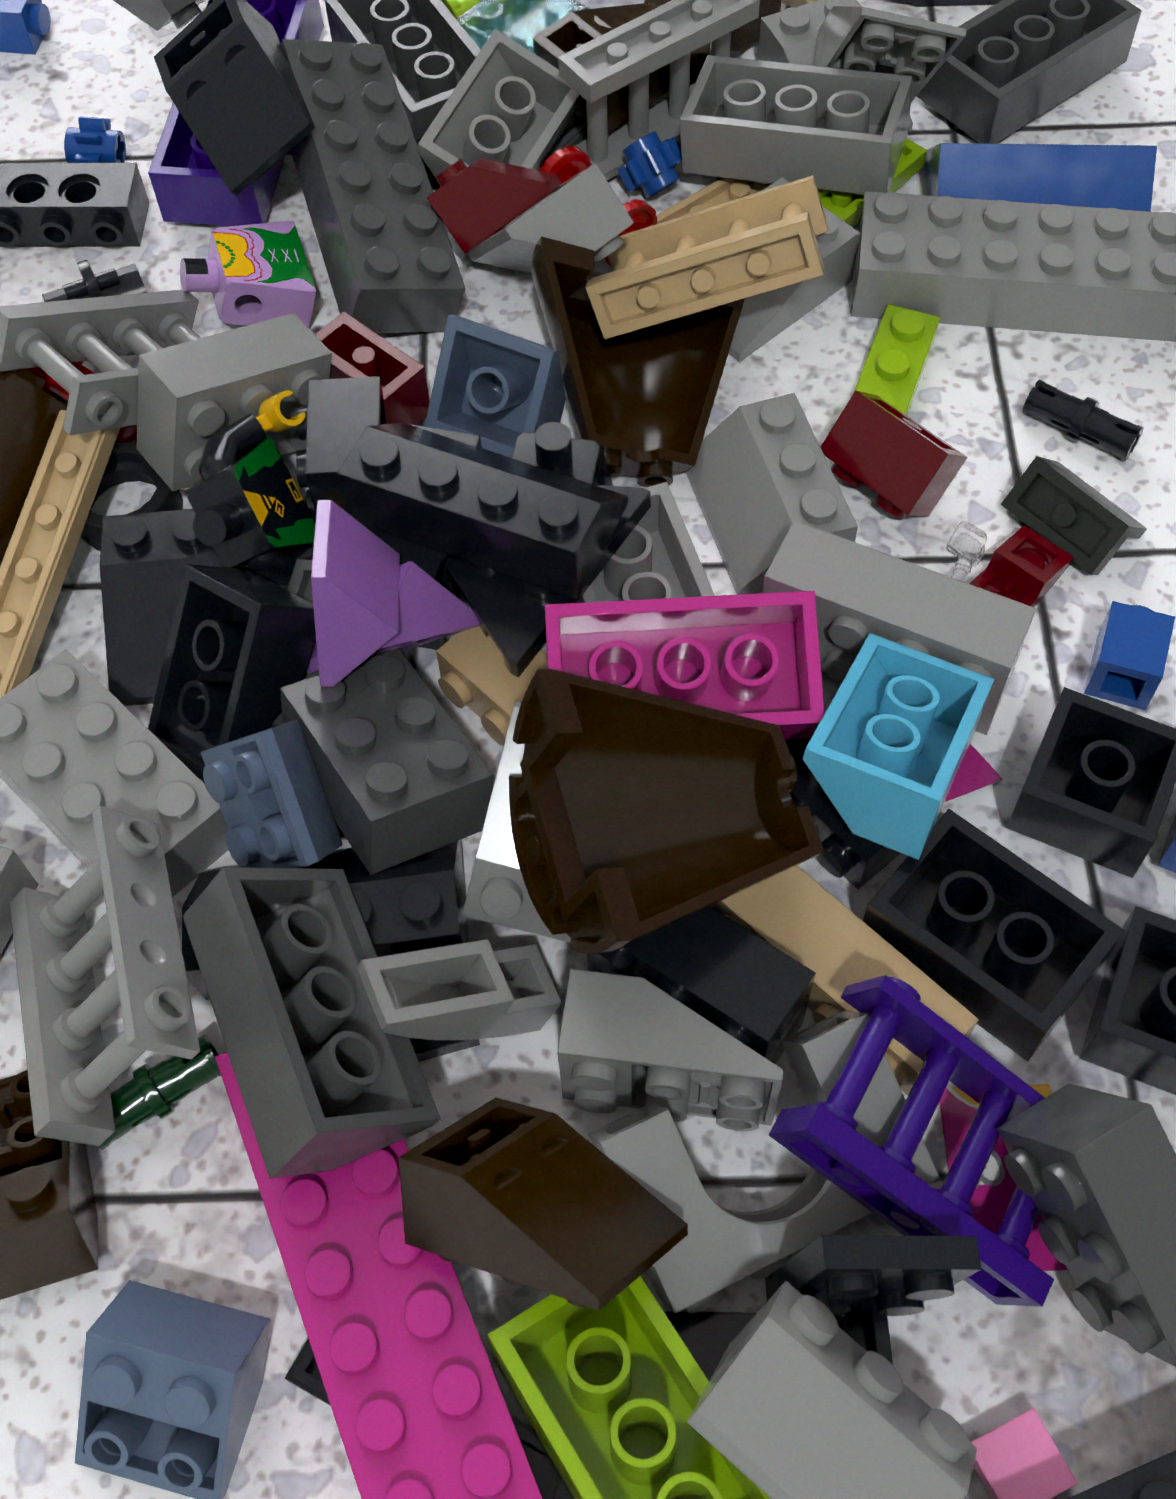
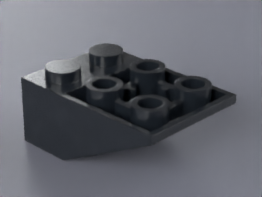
[154,0,315,196]

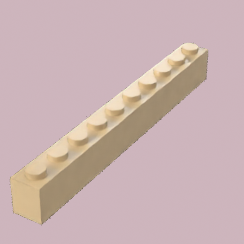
[436,626,979,1096]

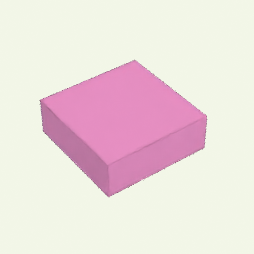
[971,1407,1078,1499]

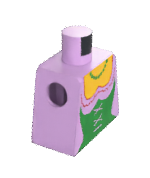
[180,221,316,328]

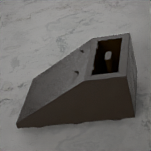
[532,2,710,133]
[0,1070,98,1300]
[399,1097,688,1310]

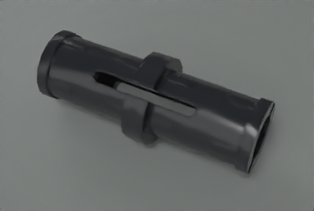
[1022,379,1144,461]

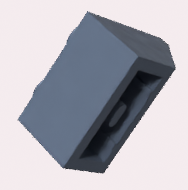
[201,719,343,868]
[75,1280,271,1499]

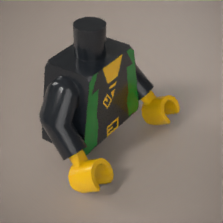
[187,390,315,585]

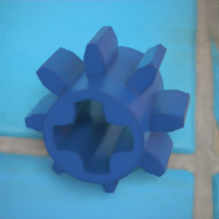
[64,116,126,163]
[618,131,682,198]

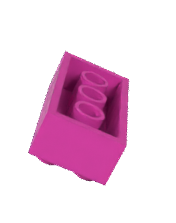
[545,591,825,740]

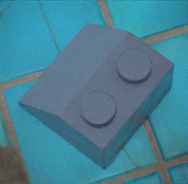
[424,314,566,458]

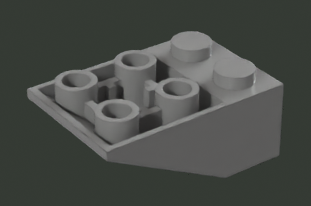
[814,6,966,102]
[557,969,783,1131]

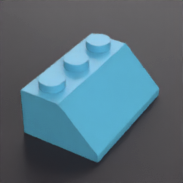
[803,633,995,860]

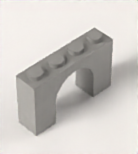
[588,1010,940,1314]

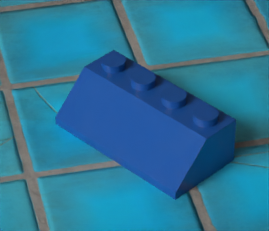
[925,143,1157,212]

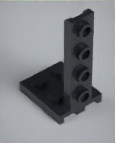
[765,1235,982,1365]

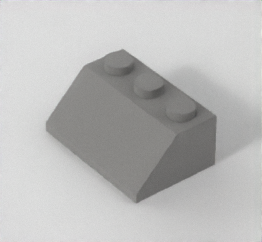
[416,28,581,177]
[467,163,634,273]
[685,393,858,595]
[687,1281,977,1499]

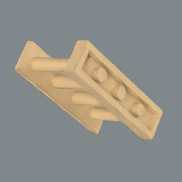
[585,175,829,339]

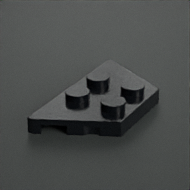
[446,485,651,678]

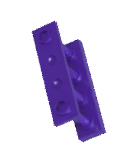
[768,975,1054,1307]

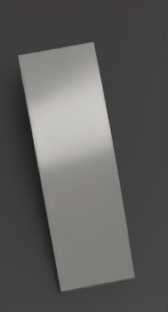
[357,939,562,1040]

